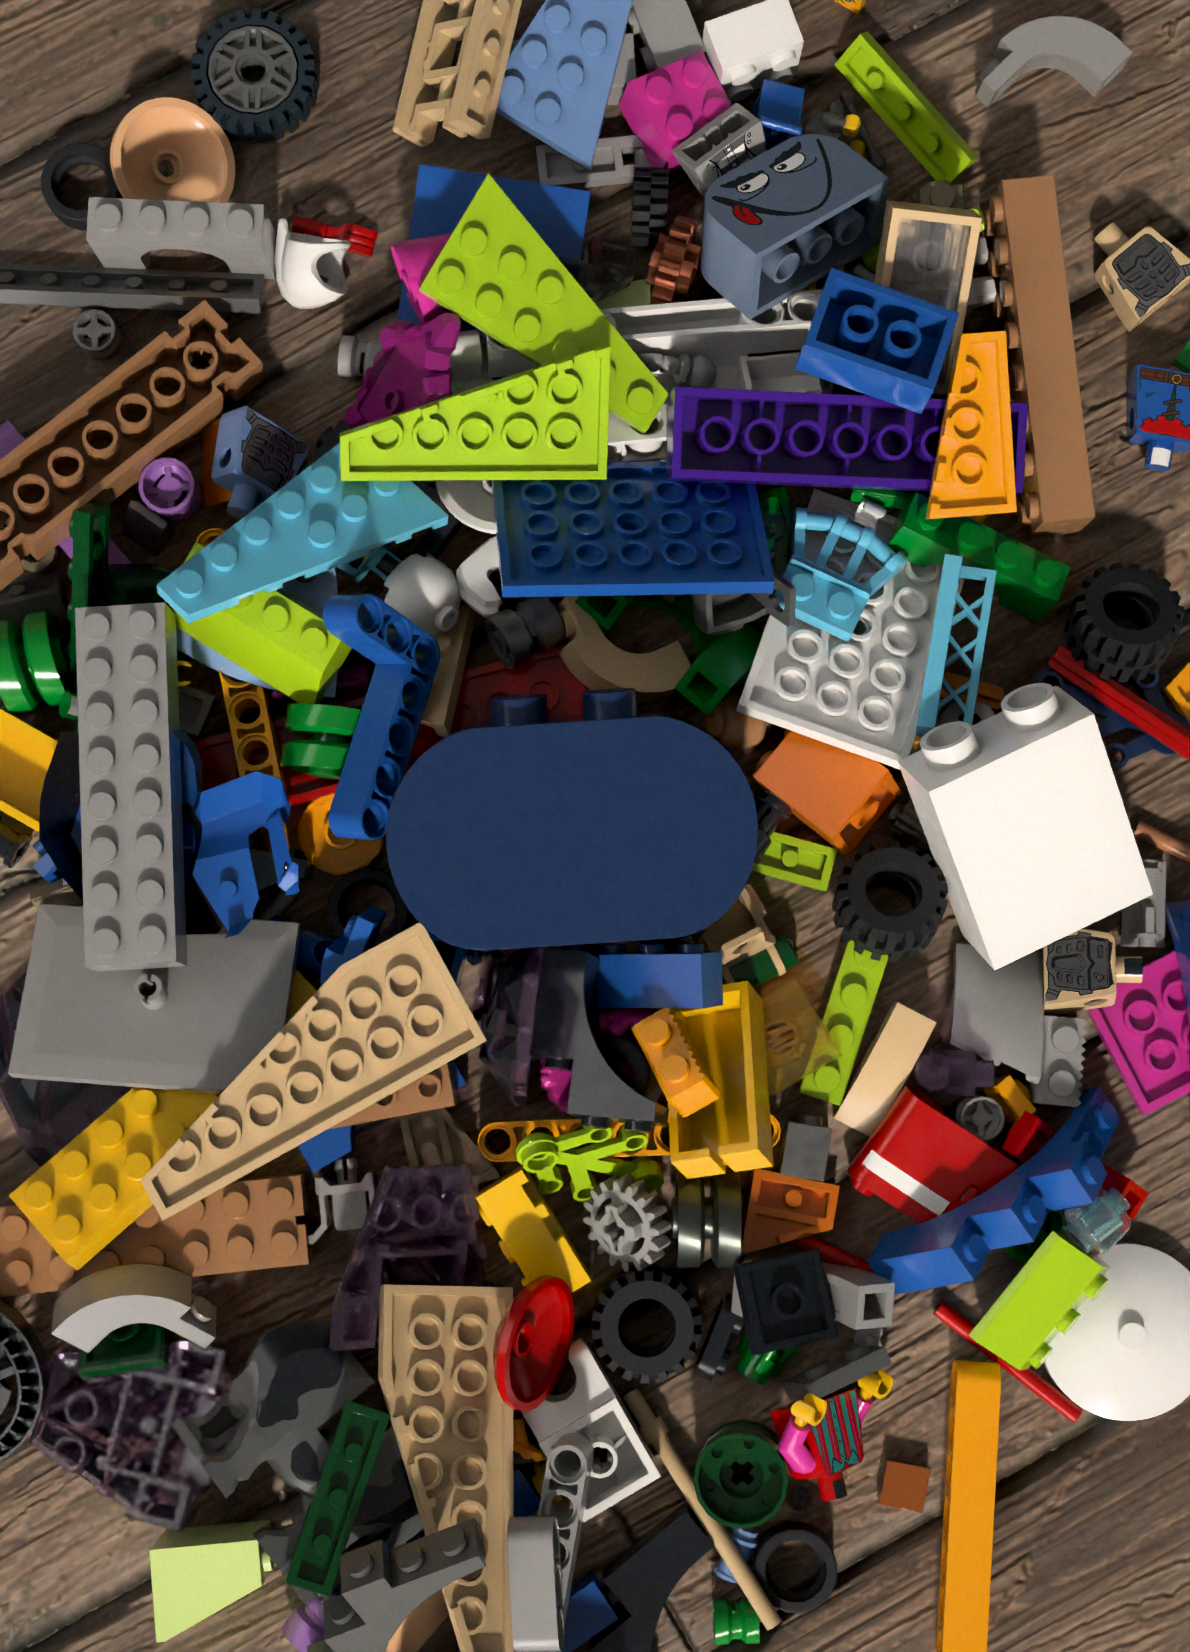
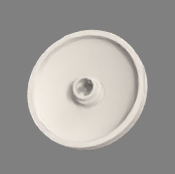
[1043,1242,1190,1421]

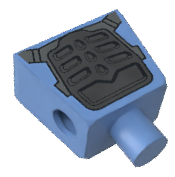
[211,406,311,519]

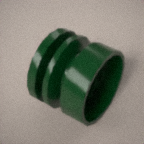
[693,1419,789,1529]

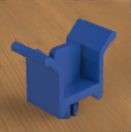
[750,79,805,150]

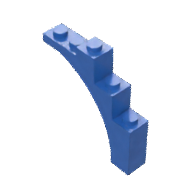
[867,1086,1120,1295]

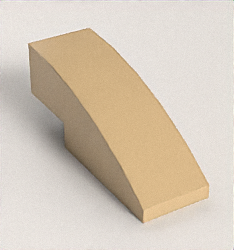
[833,1002,937,1137]

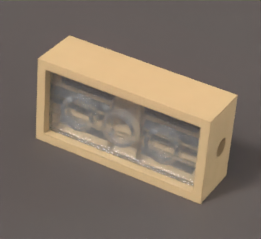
[874,200,982,395]

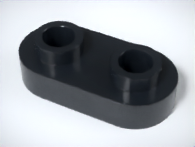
[693,1292,744,1381]

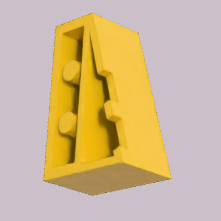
[476,1165,591,1293]

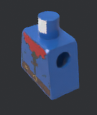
[1127,364,1190,471]

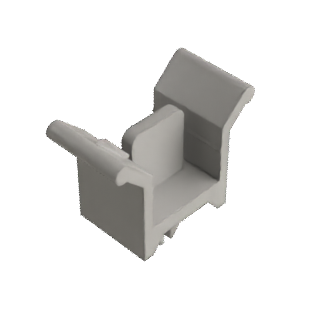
[308,1157,385,1244]

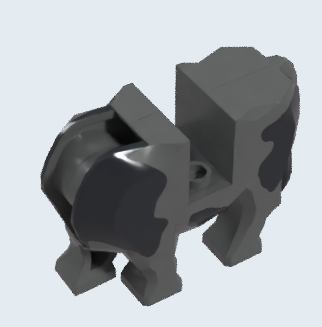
[170,1319,423,1605]

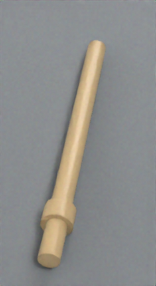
[623,1387,782,1631]

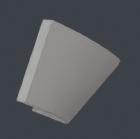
[948,943,1044,1084]

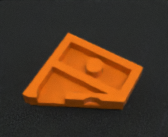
[741,1169,840,1254]

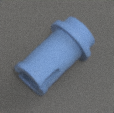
[714,1527,759,1583]

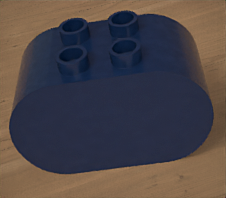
[386,688,758,950]

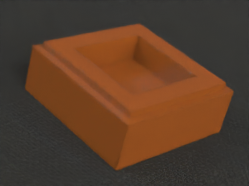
[877,1457,931,1513]

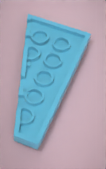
[157,443,449,623]

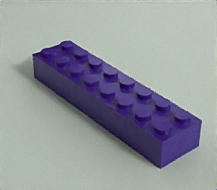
[665,387,1028,494]

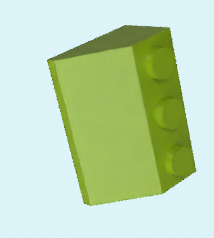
[969,1231,1111,1370]

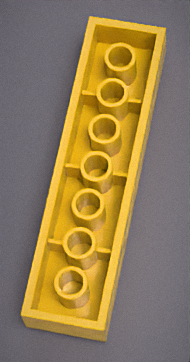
[8,968,317,1271]

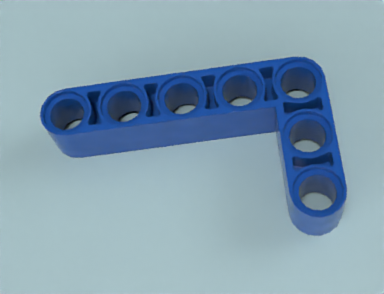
[323,594,440,840]

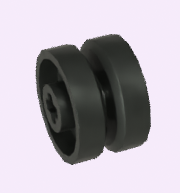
[672,1169,742,1268]

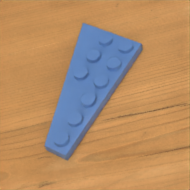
[496,0,634,171]

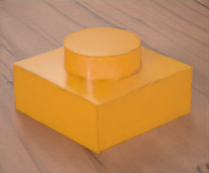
[983,1075,1036,1124]

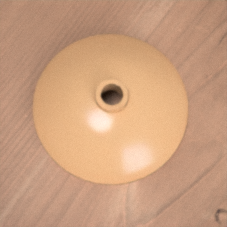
[110,97,235,203]

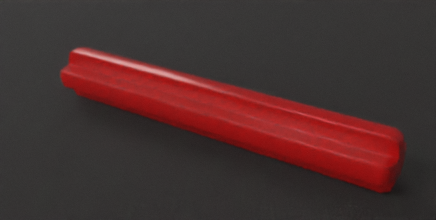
[1048,646,1190,759]

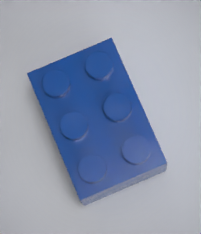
[795,268,959,414]

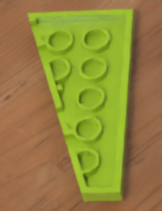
[418,173,669,434]
[339,343,611,481]

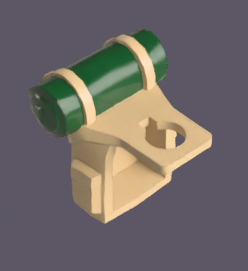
[698,884,799,988]

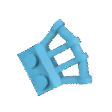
[773,507,909,642]

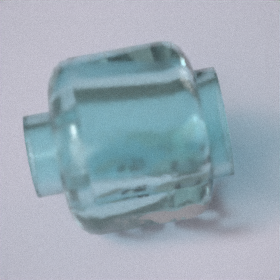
[1063,1187,1131,1253]

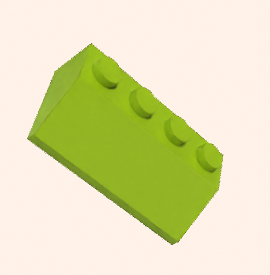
[169,542,352,704]

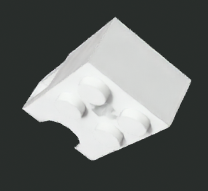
[521,1338,661,1522]

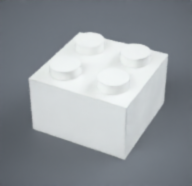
[702,0,804,102]

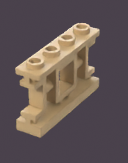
[393,0,522,147]

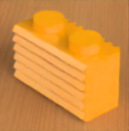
[632,1007,721,1117]

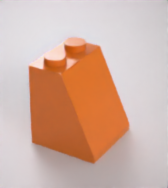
[753,729,902,859]

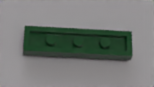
[67,500,110,680]
[283,1400,390,1598]

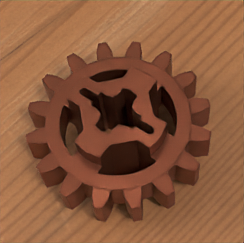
[646,215,702,305]

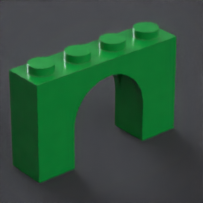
[575,595,763,716]

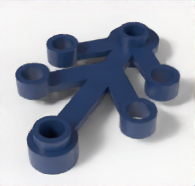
[1029,668,1190,770]

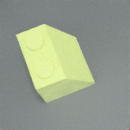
[149,1520,274,1643]

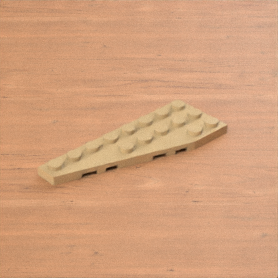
[140,923,487,1221]
[378,1284,514,1652]

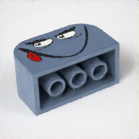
[700,134,889,320]

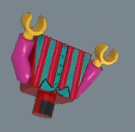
[770,1369,893,1501]

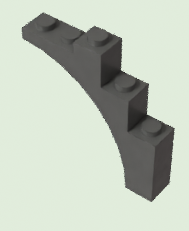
[307,1518,486,1652]

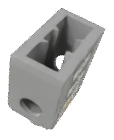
[672,103,766,198]

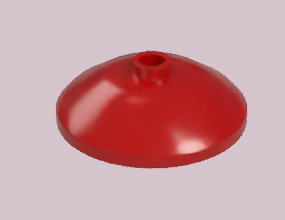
[493,1275,574,1412]

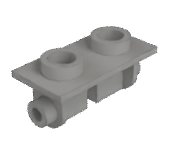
[1120,859,1166,948]

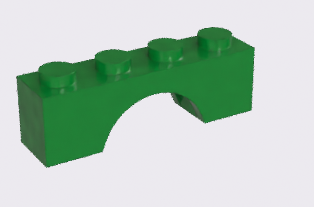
[886,492,1070,623]

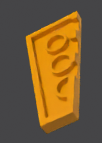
[925,331,1017,520]

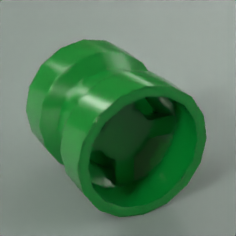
[712,1597,760,1645]

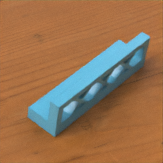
[916,554,997,737]

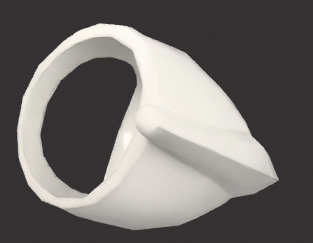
[274,218,351,309]

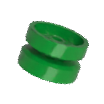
[0,609,76,716]
[280,703,361,779]

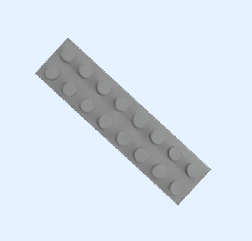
[75,602,188,972]

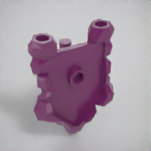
[343,312,461,428]

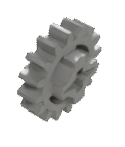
[583,1174,672,1272]

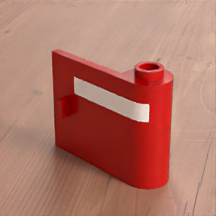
[847,1084,1018,1223]

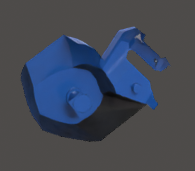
[39,730,300,938]

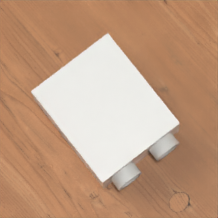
[898,683,1153,970]

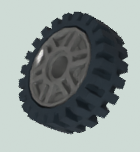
[190,8,319,144]

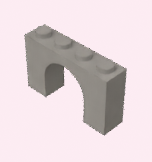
[86,197,277,279]

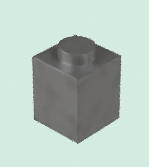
[777,1113,832,1181]

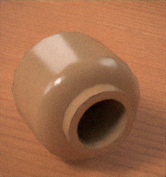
[705,693,772,749]

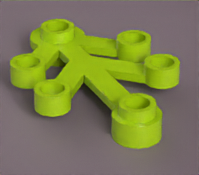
[515,1122,664,1201]

